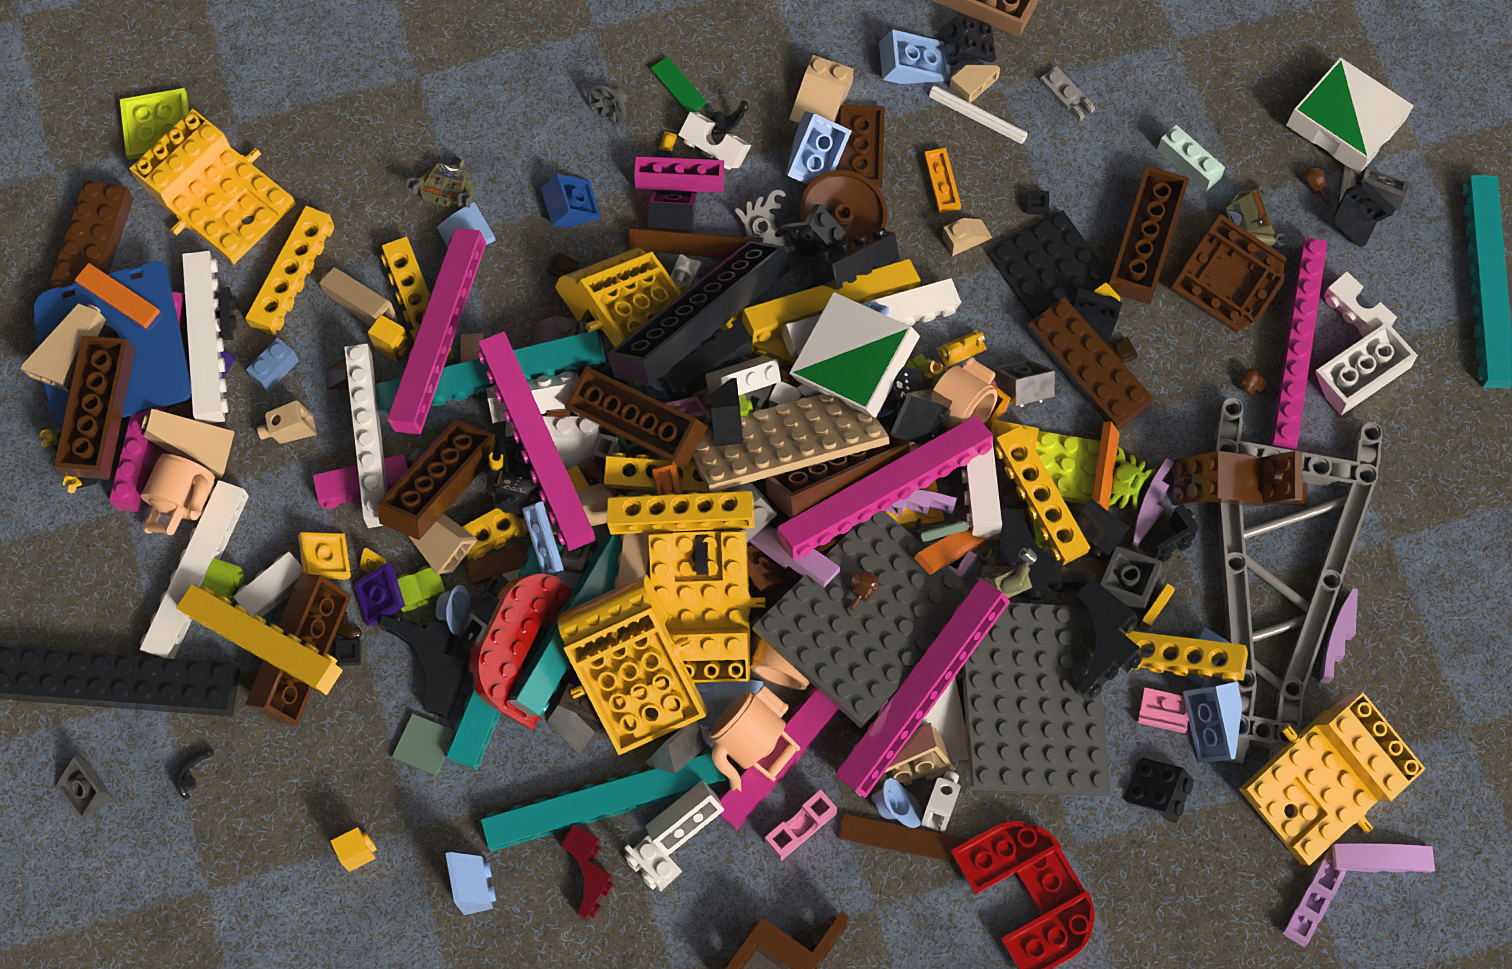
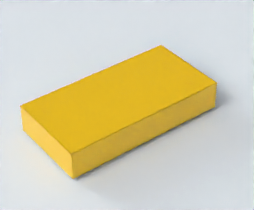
[1139,584,1175,631]

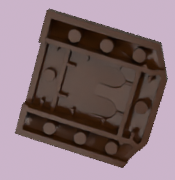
[1170,214,1286,332]

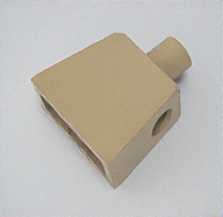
[257,400,317,444]

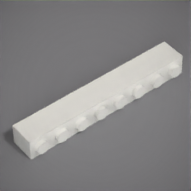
[182,251,228,424]
[781,278,961,357]
[345,344,388,528]
[140,480,249,659]

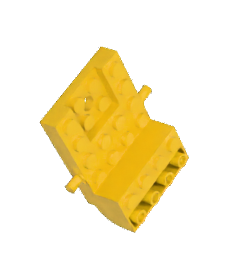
[129,109,295,265]
[555,248,713,356]
[649,529,766,683]
[558,574,708,755]
[1239,692,1425,866]

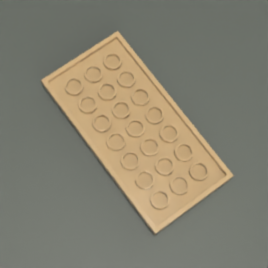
[692,393,889,493]

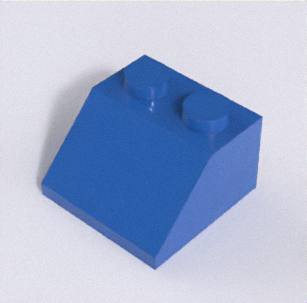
[541,174,601,228]

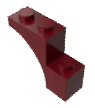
[561,824,614,922]

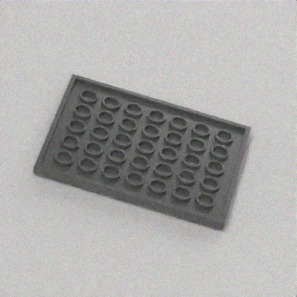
[752,511,971,728]
[957,600,1111,796]

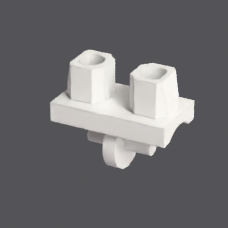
[670,254,701,289]

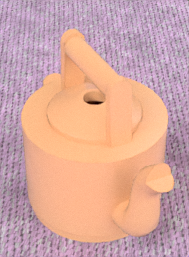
[924,357,997,435]
[141,454,215,535]
[750,616,810,690]
[709,686,800,792]

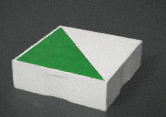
[1286,58,1414,174]
[789,292,920,418]

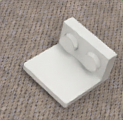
[624,835,682,892]

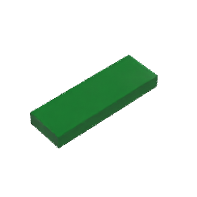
[651,57,707,115]

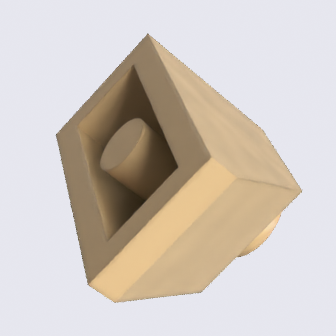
[950,65,1000,103]
[942,218,992,256]

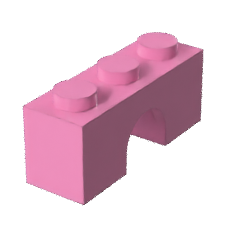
[765,790,837,861]

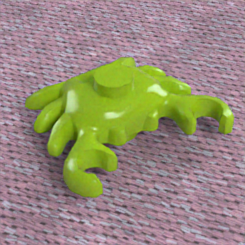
[1109,446,1156,510]

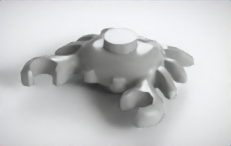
[735,190,796,253]

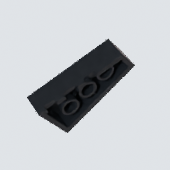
[808,228,899,290]
[659,318,753,402]

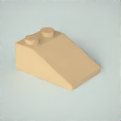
[789,55,854,124]

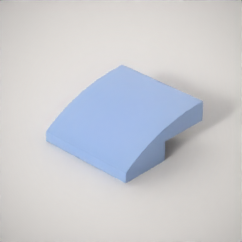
[436,202,495,248]

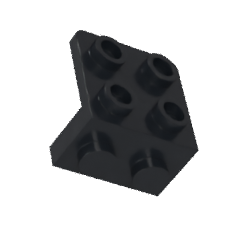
[942,14,996,66]
[1332,180,1395,247]
[780,204,847,257]
[187,287,237,340]
[1074,288,1123,346]
[1151,504,1199,563]
[1124,758,1194,824]

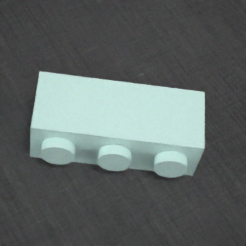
[1157,125,1225,193]

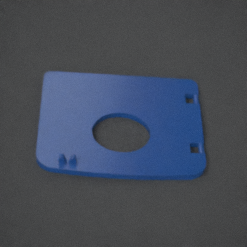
[34,261,192,428]

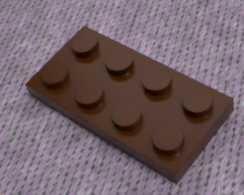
[839,105,885,188]

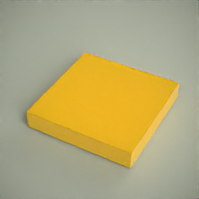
[298,532,351,580]

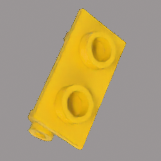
[936,330,987,368]

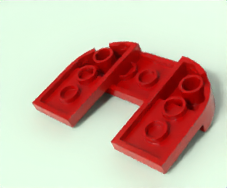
[469,574,573,730]
[950,821,1095,969]

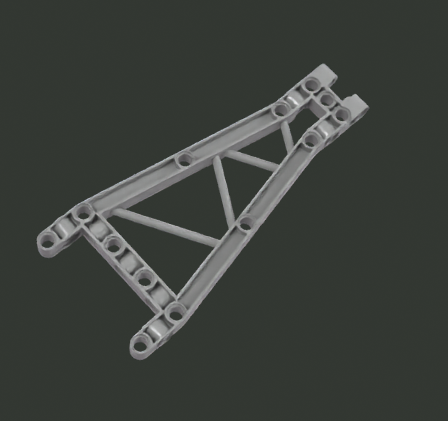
[1213,398,1382,764]

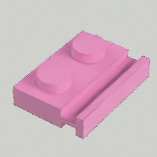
[1137,688,1189,733]

